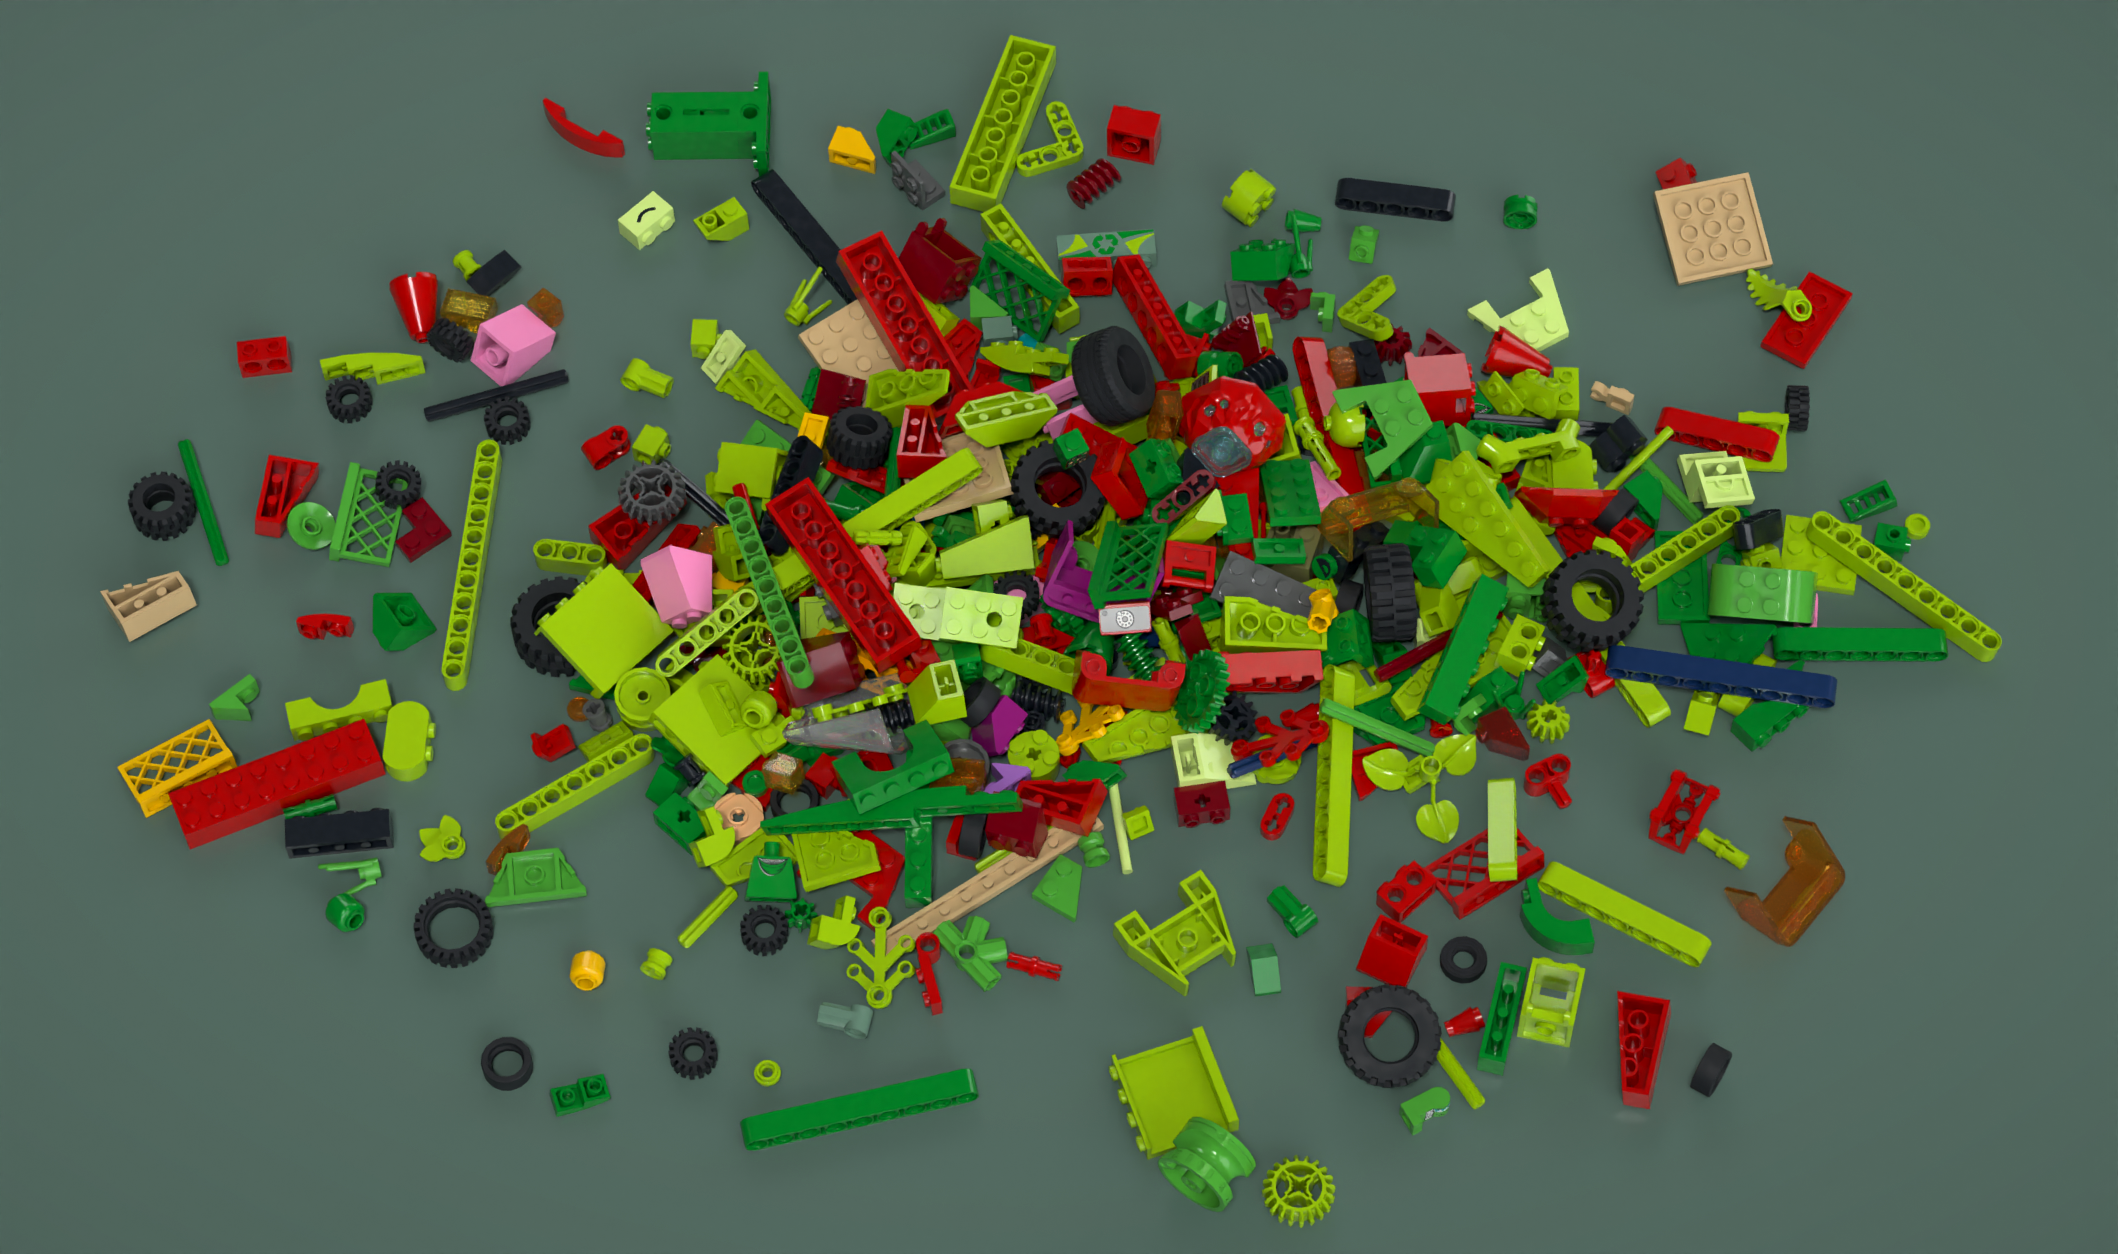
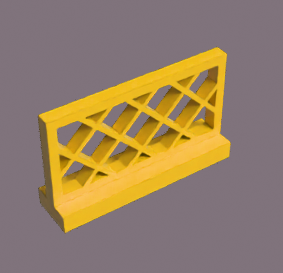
[117,719,238,818]

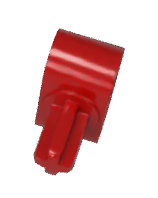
[1567,649,1615,698]
[1523,754,1572,809]

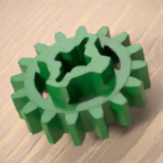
[1040,594,1084,638]

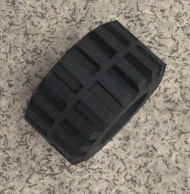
[826,406,893,470]
[128,471,196,541]

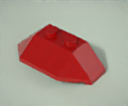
[938,381,1023,439]
[1515,486,1619,528]

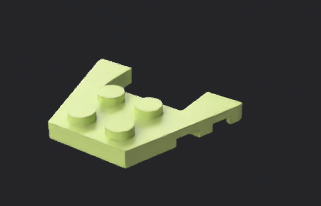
[1467,268,1569,352]

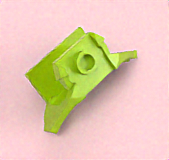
[1477,371,1535,439]

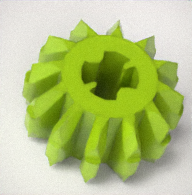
[1526,699,1570,744]

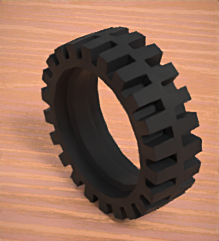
[414,888,493,968]

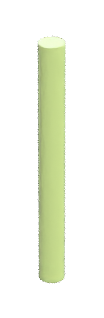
[1108,783,1133,874]

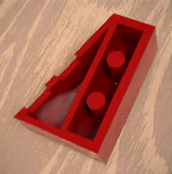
[255,455,319,538]

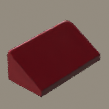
[1174,613,1212,661]

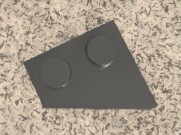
[1224,281,1281,324]

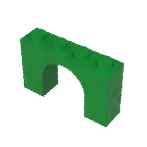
[832,720,955,814]

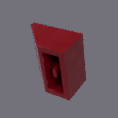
[1035,472,1082,507]

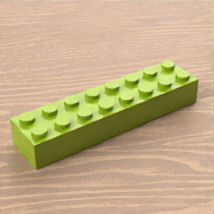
[949,35,1056,212]

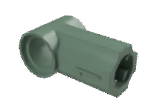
[817,1002,874,1039]

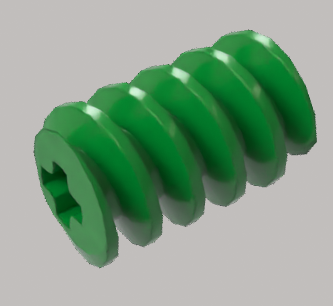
[1112,633,1162,681]

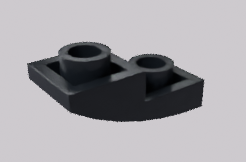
[466,250,522,300]

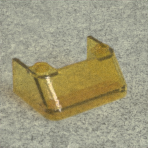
[1317,477,1439,562]

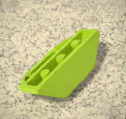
[955,391,1058,448]

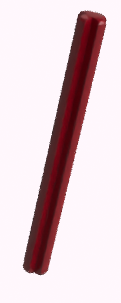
[1374,611,1503,682]

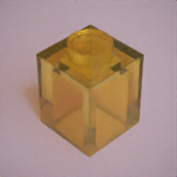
[762,751,805,795]

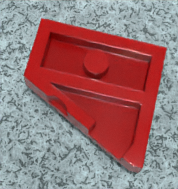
[1554,524,1608,558]

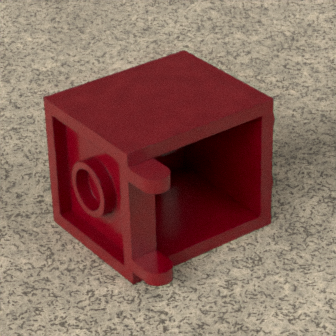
[898,218,982,304]

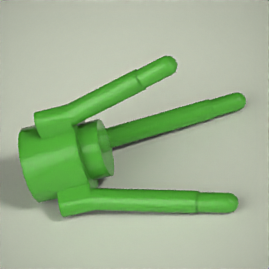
[318,857,381,895]

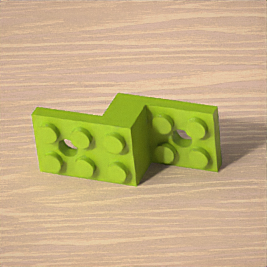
[893,583,1023,649]

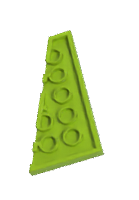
[1413,451,1550,587]
[1082,701,1243,763]

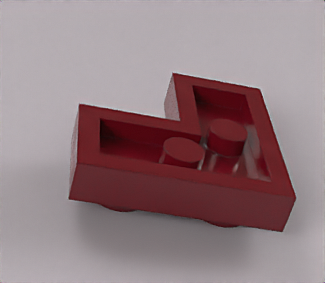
[395,497,452,563]
[1150,587,1204,621]

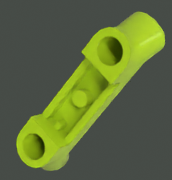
[1476,418,1581,474]

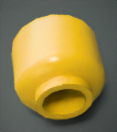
[569,950,605,991]

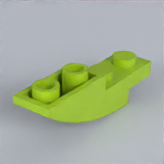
[980,341,1069,376]

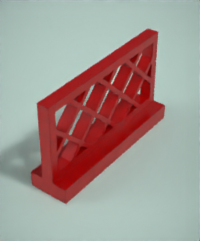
[1423,828,1545,920]

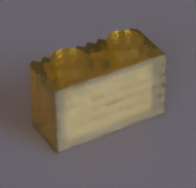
[440,288,498,333]

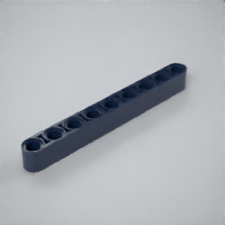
[1605,645,1837,708]

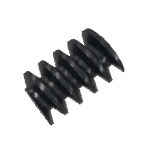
[1233,354,1288,393]
[1010,679,1066,723]
[859,699,914,738]

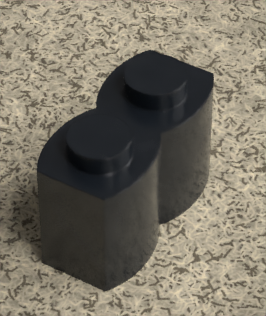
[1589,415,1648,473]

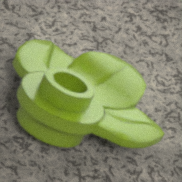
[419,815,466,862]

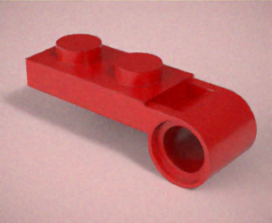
[915,932,943,1016]

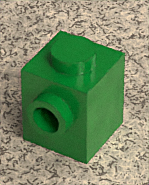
[1873,522,1911,562]

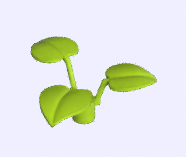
[1362,734,1476,844]

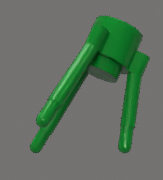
[1273,214,1313,279]
[1492,671,1536,720]

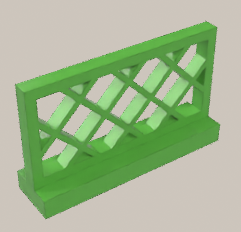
[329,462,408,567]

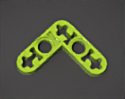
[1016,101,1084,177]
[1337,275,1396,341]

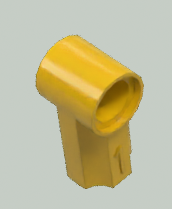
[1307,588,1339,634]

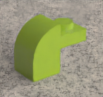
[712,524,753,581]
[689,806,735,868]
[807,895,860,949]

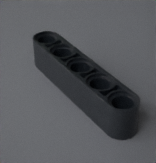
[1335,178,1456,222]
[759,435,823,556]

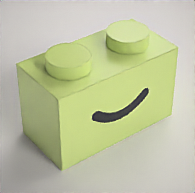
[618,191,675,250]

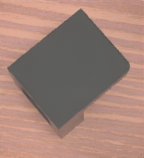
[1532,636,1567,677]

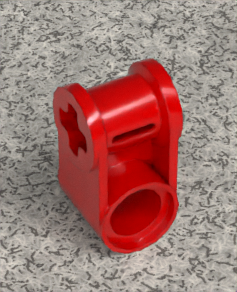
[581,425,631,470]

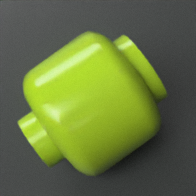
[740,690,777,729]

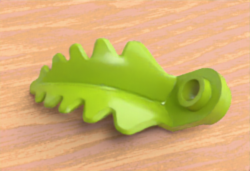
[1746,269,1812,322]

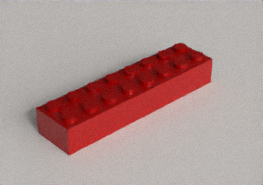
[836,230,974,425]
[765,477,922,674]
[168,719,386,850]

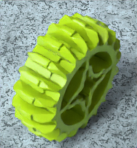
[722,615,786,684]
[1262,1155,1335,1228]

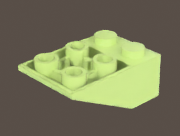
[1171,733,1256,789]

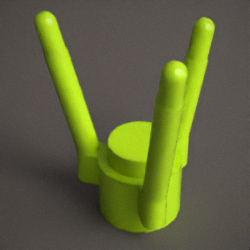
[784,267,832,326]

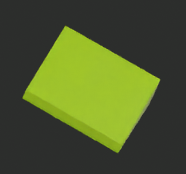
[1166,488,1227,545]

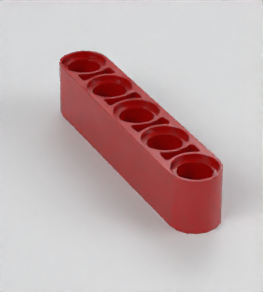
[1654,407,1780,462]

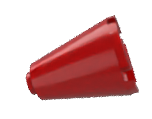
[389,272,438,343]
[1481,325,1553,378]

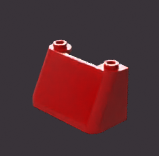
[1072,650,1186,712]

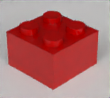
[1107,105,1161,165]

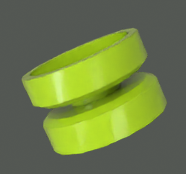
[614,667,672,732]

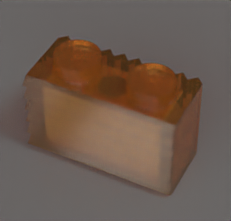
[1146,390,1184,443]

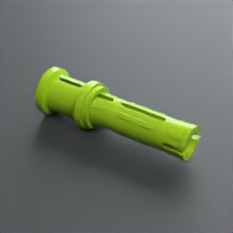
[1293,416,1341,481]

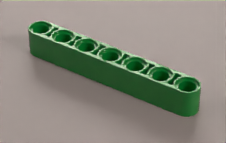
[1772,627,1948,662]

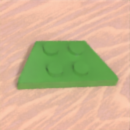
[485,848,587,907]

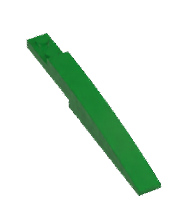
[760,785,1023,835]

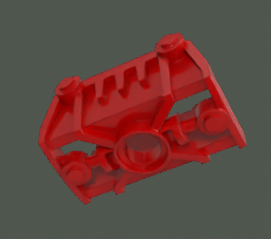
[1649,769,1721,855]

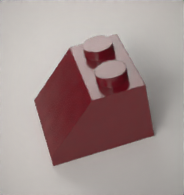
[985,791,1048,858]

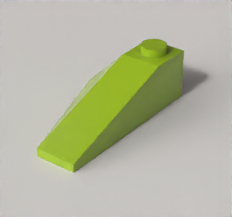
[865,369,950,428]
[1220,596,1327,654]

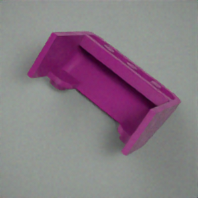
[1043,520,1164,623]

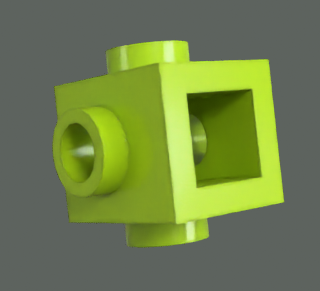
[1740,542,1783,569]

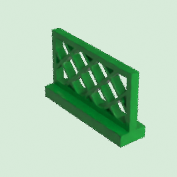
[969,240,1070,342]
[1088,520,1169,609]

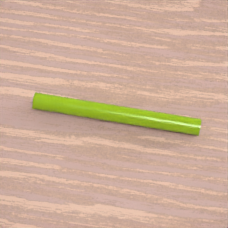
[1602,426,1674,490]

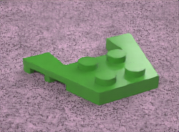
[1332,380,1433,480]

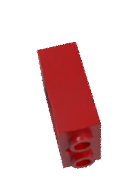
[1090,437,1148,520]

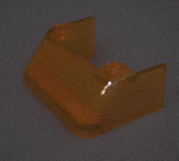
[1724,816,1845,947]

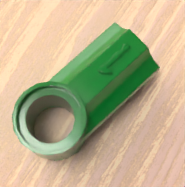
[1267,885,1318,938]

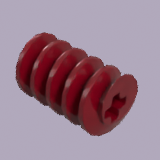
[1066,158,1121,209]

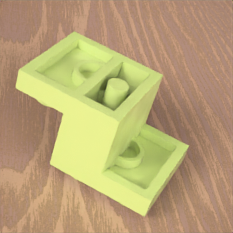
[1677,451,1755,508]

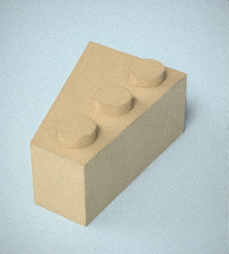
[100,571,197,642]

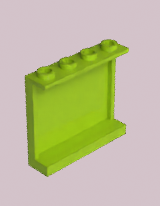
[534,563,674,699]
[648,654,786,787]
[1108,1026,1239,1160]

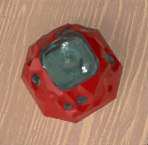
[1178,376,1286,477]

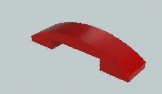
[543,98,625,158]

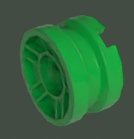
[1503,195,1538,230]

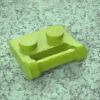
[1338,660,1392,706]

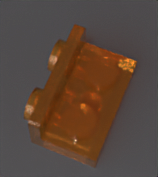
[929,758,987,795]

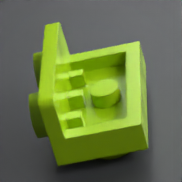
[1512,369,1568,420]

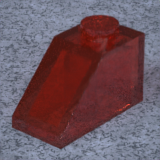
[1475,706,1530,761]

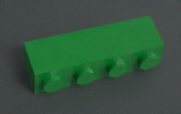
[1477,962,1527,1076]

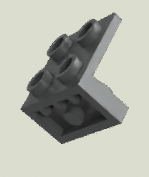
[890,151,945,211]

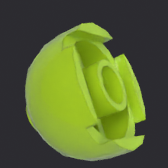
[1323,402,1365,448]

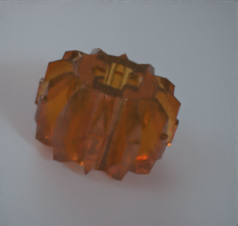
[1327,346,1357,388]

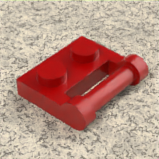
[1160,540,1216,593]
[895,639,941,683]

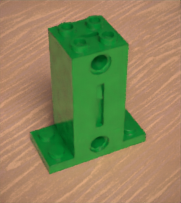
[646,71,772,176]

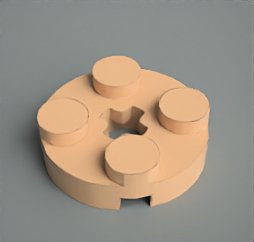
[714,793,764,845]

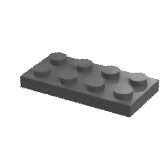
[1209,551,1316,618]

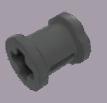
[582,699,612,732]

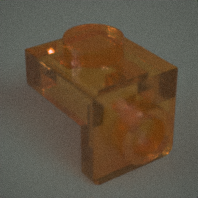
[527,288,564,328]

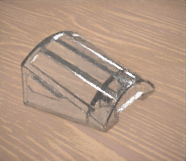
[782,673,915,755]

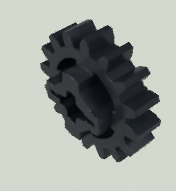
[1208,690,1258,746]

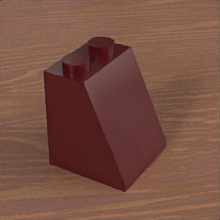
[776,631,865,708]

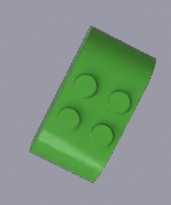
[1708,564,1818,624]

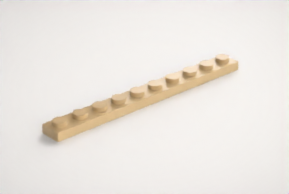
[871,817,1104,955]

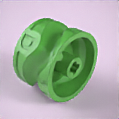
[1158,1117,1256,1212]

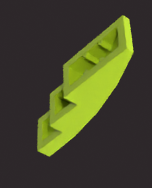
[320,353,426,385]

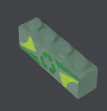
[1056,229,1156,273]

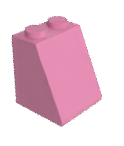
[471,304,556,386]
[641,545,712,629]

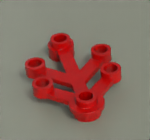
[1231,709,1329,767]

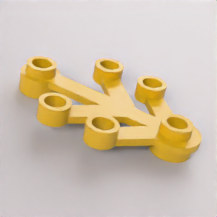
[1056,701,1125,756]

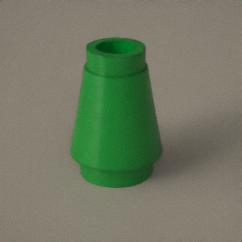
[1285,209,1322,233]

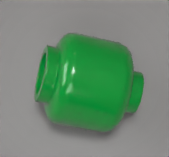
[325,893,365,932]

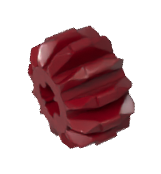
[1374,323,1412,366]

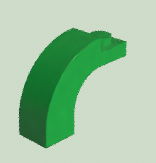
[1520,878,1595,955]

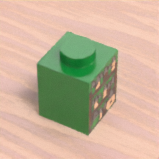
[1053,428,1090,470]

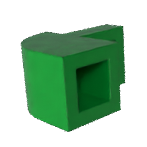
[1174,299,1227,340]

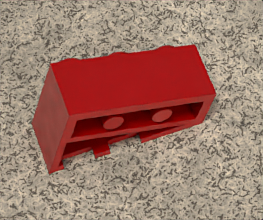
[896,405,947,478]
[1016,779,1108,837]

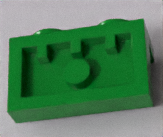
[1216,489,1254,546]

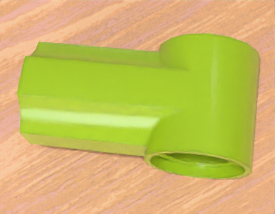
[620,358,674,398]

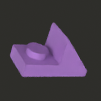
[983,763,1031,794]

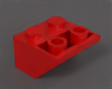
[1356,914,1428,988]

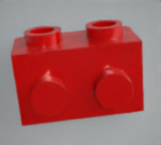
[1656,157,1698,189]

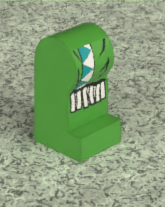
[1399,1087,1450,1136]

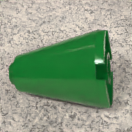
[1063,620,1115,676]

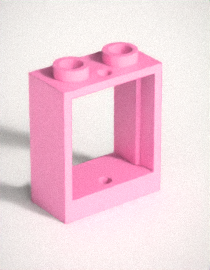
[1033,375,1098,440]

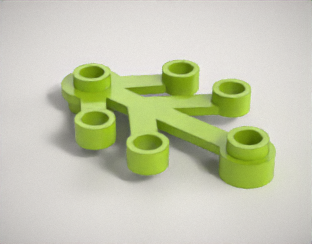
[812,683,908,723]
[846,907,916,1009]

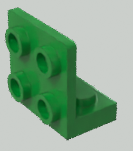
[1321,609,1375,669]

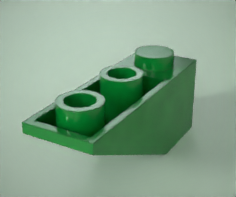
[1730,701,1809,752]

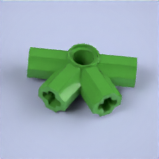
[933,916,1008,992]

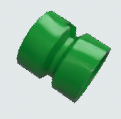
[1197,351,1243,378]

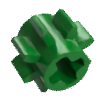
[785,898,818,933]

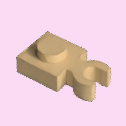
[1590,381,1635,415]

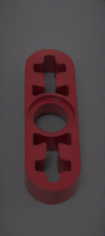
[1152,469,1216,526]

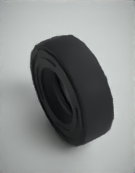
[1440,936,1487,984]

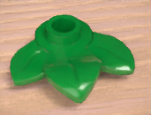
[650,736,684,768]

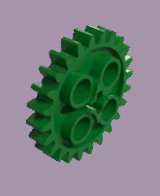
[1173,649,1230,734]

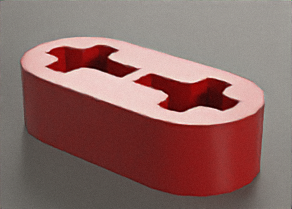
[1260,793,1295,841]

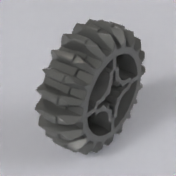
[617,459,686,526]

